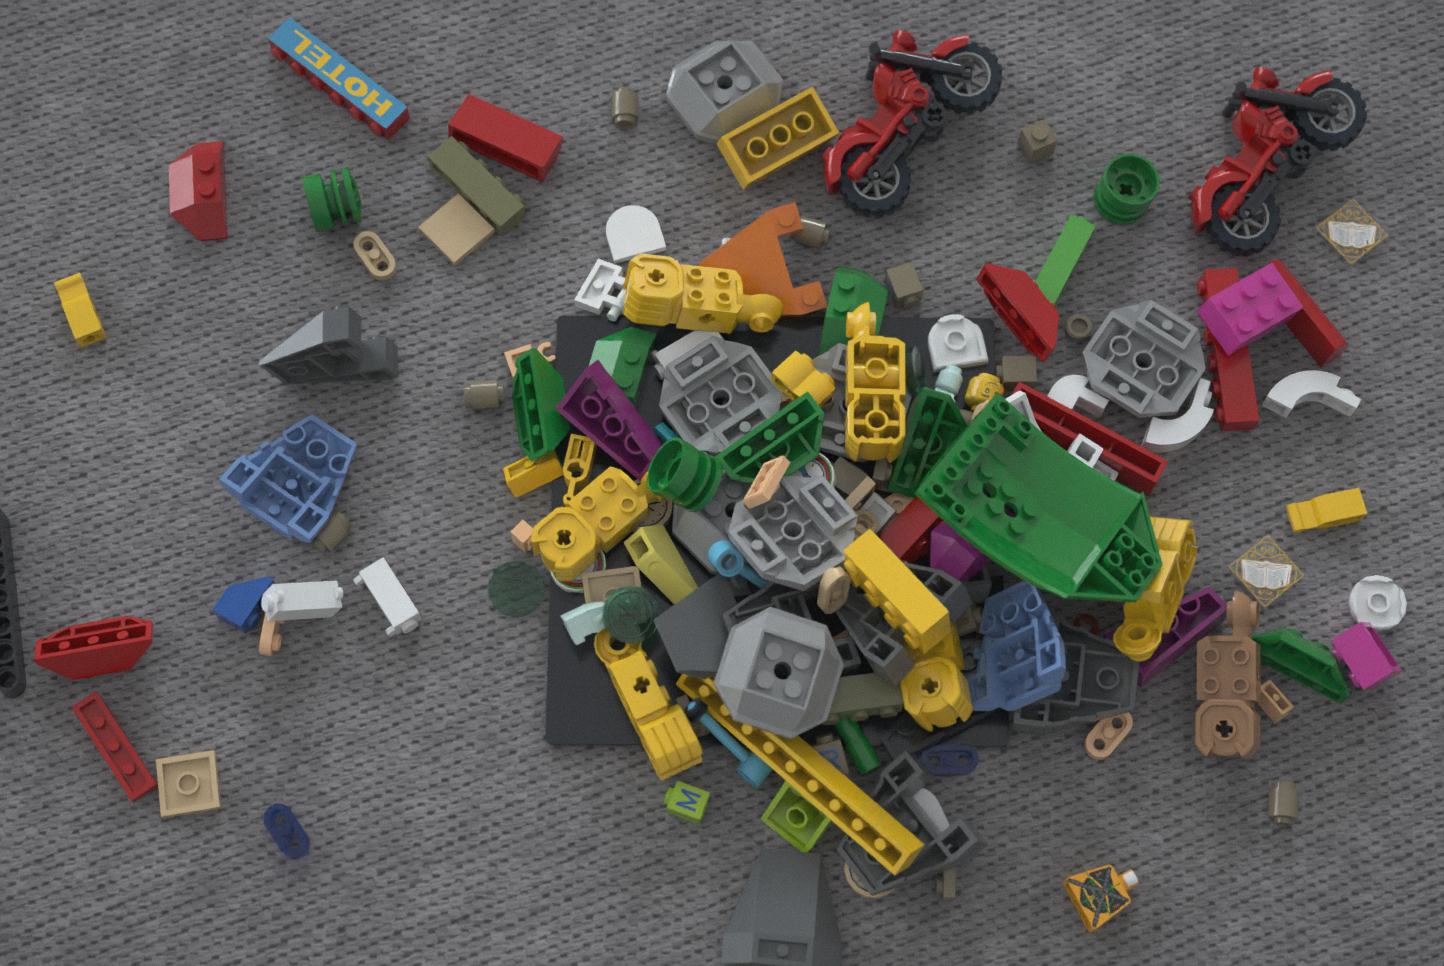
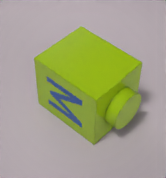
[664,781,710,825]

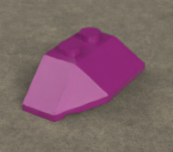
[930,509,1015,583]

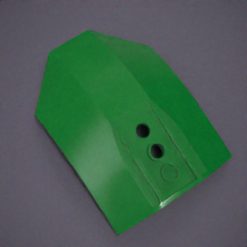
[914,392,1163,602]

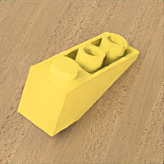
[624,524,698,605]

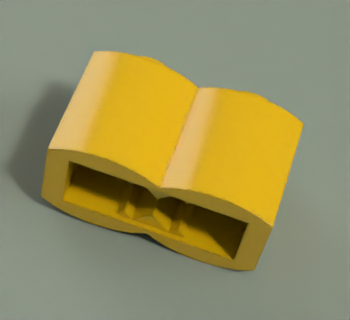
[770,351,836,408]

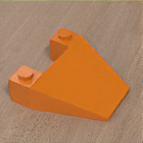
[698,202,827,317]

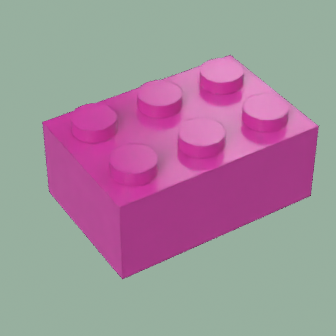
[1197,263,1304,356]

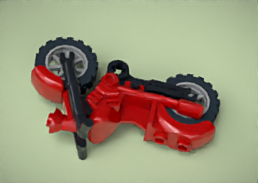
[821,30,1003,218]
[1188,67,1367,256]

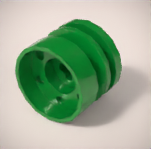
[1093,154,1160,225]
[302,167,362,232]
[646,438,723,512]

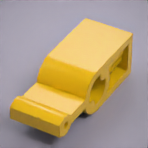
[54,273,107,348]
[563,434,597,507]
[1286,488,1368,533]

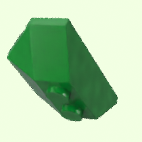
[819,266,888,355]
[589,327,657,409]
[512,348,571,462]
[887,387,968,498]
[715,391,825,484]
[1252,628,1350,704]

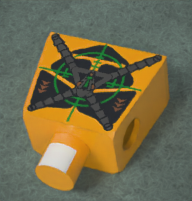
[1062,865,1139,933]

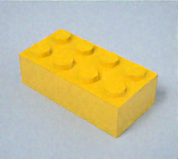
[717,86,839,190]
[843,529,951,654]

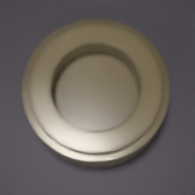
[1065,314,1093,342]

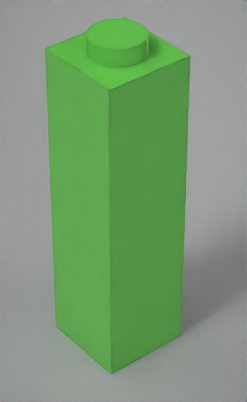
[1035,214,1096,306]

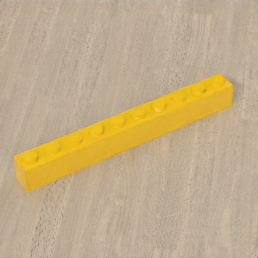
[676,674,925,875]

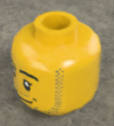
[964,373,1004,412]

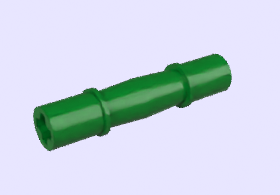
[833,718,882,777]

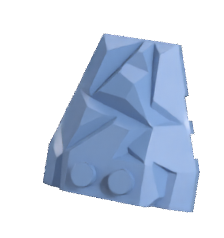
[219,414,357,543]
[968,580,1066,711]

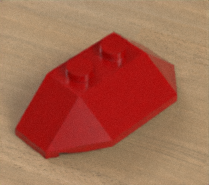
[169,141,228,241]
[976,263,1059,362]
[34,616,153,680]

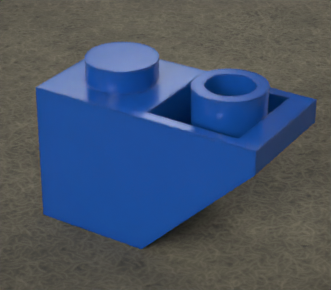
[212,576,276,634]

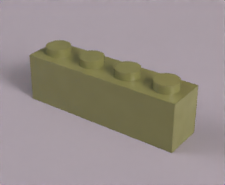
[428,136,526,237]
[822,673,904,725]

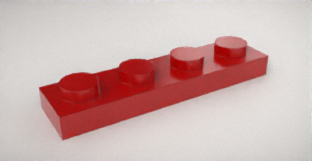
[71,691,158,803]

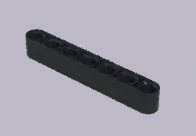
[0,509,26,698]

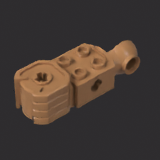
[1195,591,1261,760]

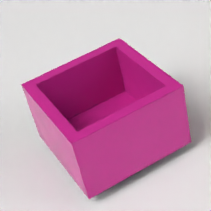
[1331,622,1402,690]

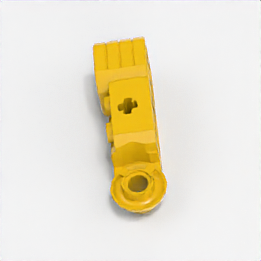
[623,254,783,334]
[845,302,906,463]
[531,467,666,581]
[1113,516,1197,661]
[594,620,703,780]
[900,621,973,732]

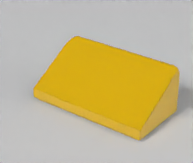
[503,449,563,498]

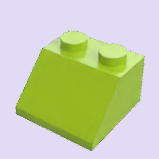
[760,781,833,853]

